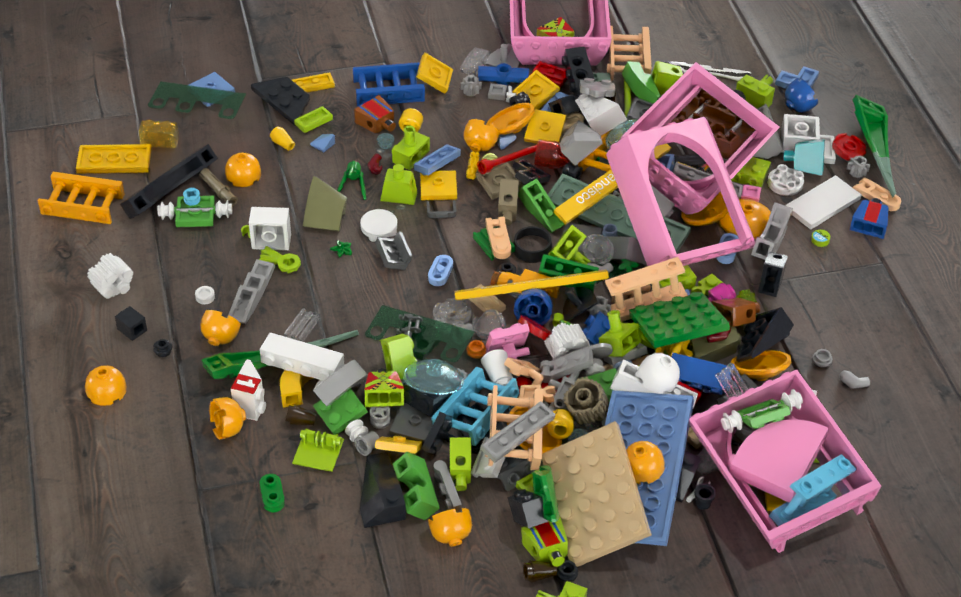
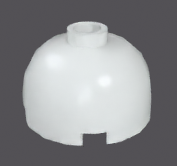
[637,353,680,394]

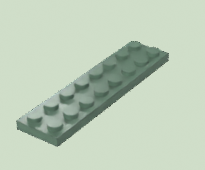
[548,173,691,254]

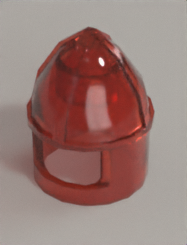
[534,139,570,169]

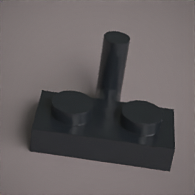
[421,411,457,454]

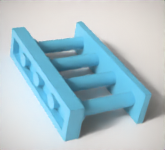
[431,367,520,446]
[769,454,856,526]

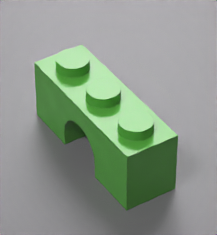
[393,452,440,520]

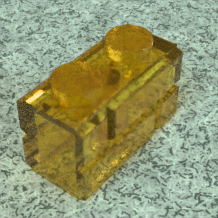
[139,120,179,148]

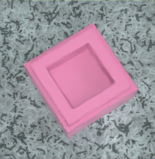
[741,185,761,202]

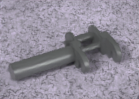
[396,314,423,338]

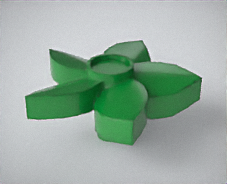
[330,240,352,258]
[618,259,640,273]

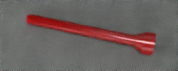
[477,142,547,174]

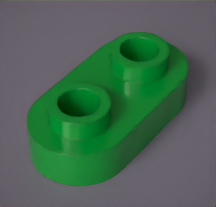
[260,474,285,512]

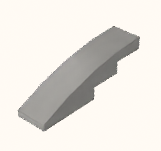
[227,259,275,324]

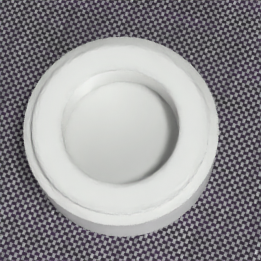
[195,286,215,304]

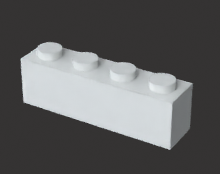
[260,333,344,381]
[610,359,698,408]

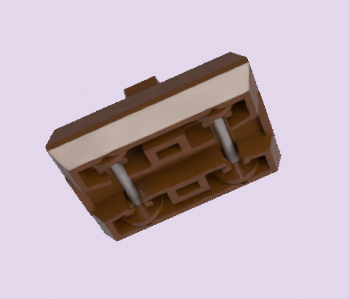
[670,88,765,160]

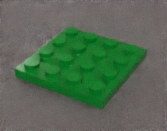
[629,292,730,348]

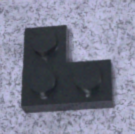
[512,159,551,185]

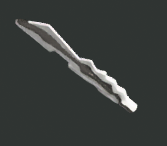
[661,61,751,81]

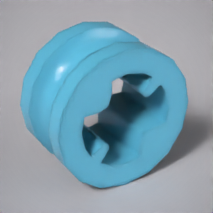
[183,188,200,206]

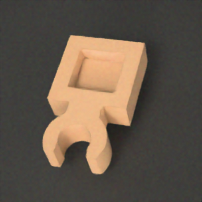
[519,385,556,403]

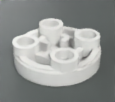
[767,164,804,196]
[360,209,397,242]

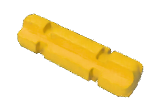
[466,151,480,180]

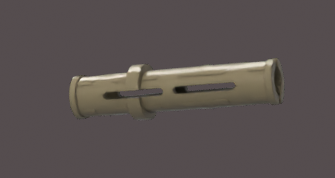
[199,168,238,206]

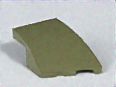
[303,176,347,232]

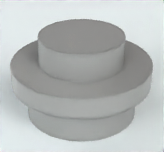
[812,349,833,367]

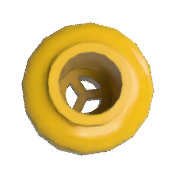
[399,108,423,132]
[547,409,574,439]

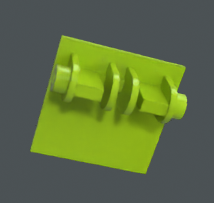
[292,428,344,472]

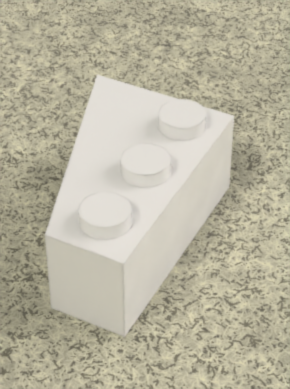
[575,94,627,135]

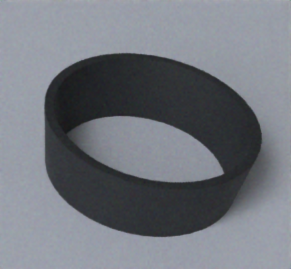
[513,226,553,263]

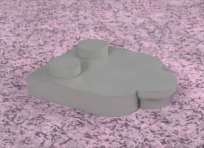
[579,78,615,97]

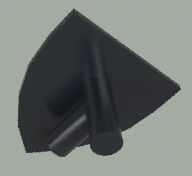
[563,286,598,322]

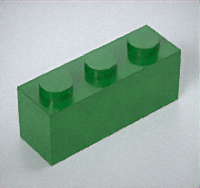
[539,254,599,292]

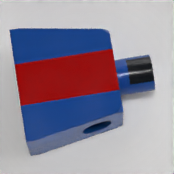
[850,198,888,239]

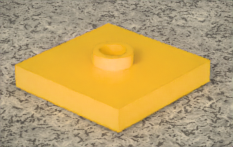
[416,53,453,94]
[512,70,560,110]
[524,109,566,148]
[420,171,457,200]
[375,436,422,454]

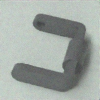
[427,200,456,218]

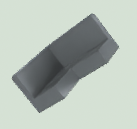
[601,236,647,266]

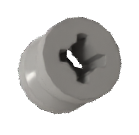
[370,406,390,429]

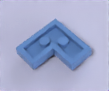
[775,66,819,89]

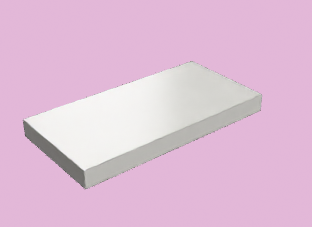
[786,175,862,229]

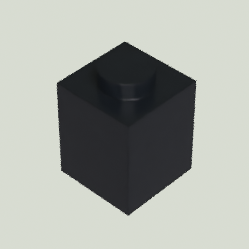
[548,94,579,115]
[115,306,147,341]

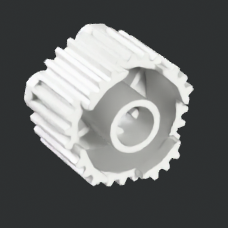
[87,253,133,299]
[544,323,590,360]

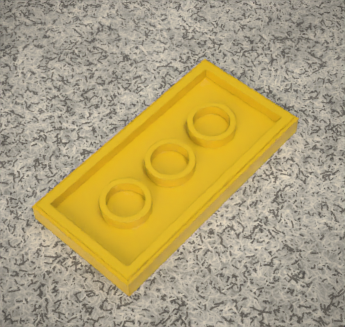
[76,144,151,174]

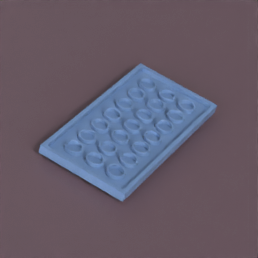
[605,390,694,546]

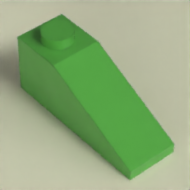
[518,179,565,233]

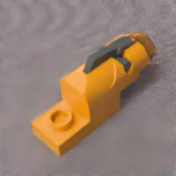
[491,269,560,298]

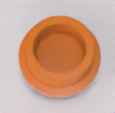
[466,340,486,358]

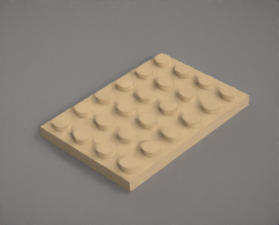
[542,421,652,567]

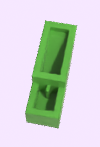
[622,61,661,104]

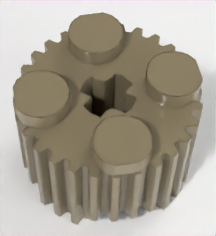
[563,377,609,425]

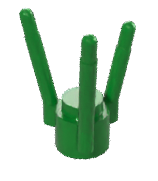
[337,161,366,200]

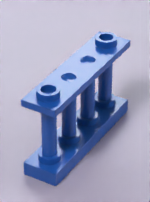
[353,62,425,107]

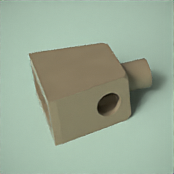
[498,179,519,225]

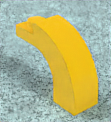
[280,370,314,408]

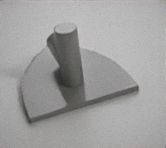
[484,44,520,68]

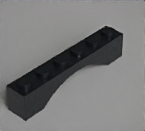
[120,144,218,219]

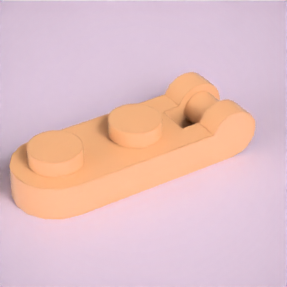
[852,178,901,211]
[485,216,511,259]

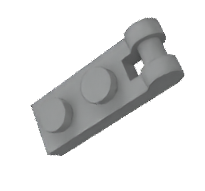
[540,346,593,383]
[434,460,462,513]

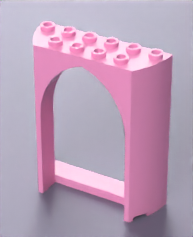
[510,0,611,66]
[621,62,779,214]
[606,117,755,266]
[689,369,881,553]

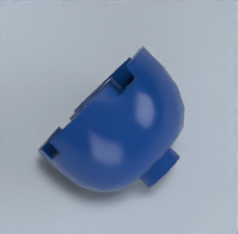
[785,78,818,113]
[514,288,553,326]

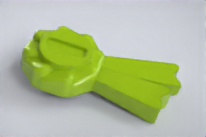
[259,246,301,273]

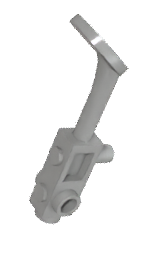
[548,343,613,412]

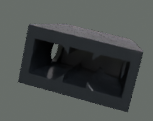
[758,252,788,297]

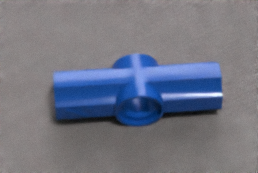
[478,63,529,85]

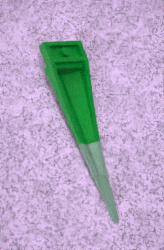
[852,95,896,198]
[201,330,359,379]

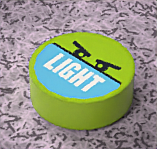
[811,229,830,247]

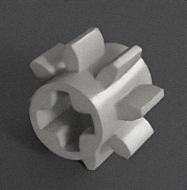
[461,75,482,96]
[847,156,870,178]
[587,296,611,316]

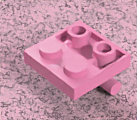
[485,323,530,359]

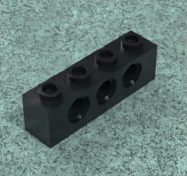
[562,47,595,112]

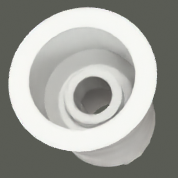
[481,349,513,394]

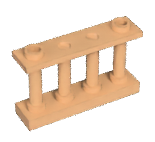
[607,26,652,80]
[605,257,688,322]
[485,385,543,471]

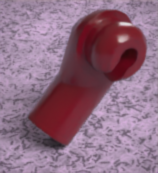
[367,154,383,175]
[706,323,731,343]

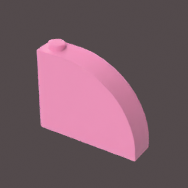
[727,419,828,503]

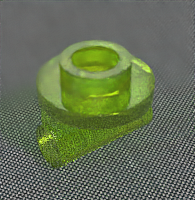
[736,289,757,302]

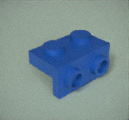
[582,311,610,346]

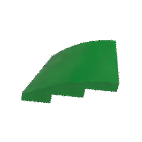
[532,465,559,522]

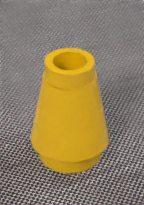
[270,126,295,151]

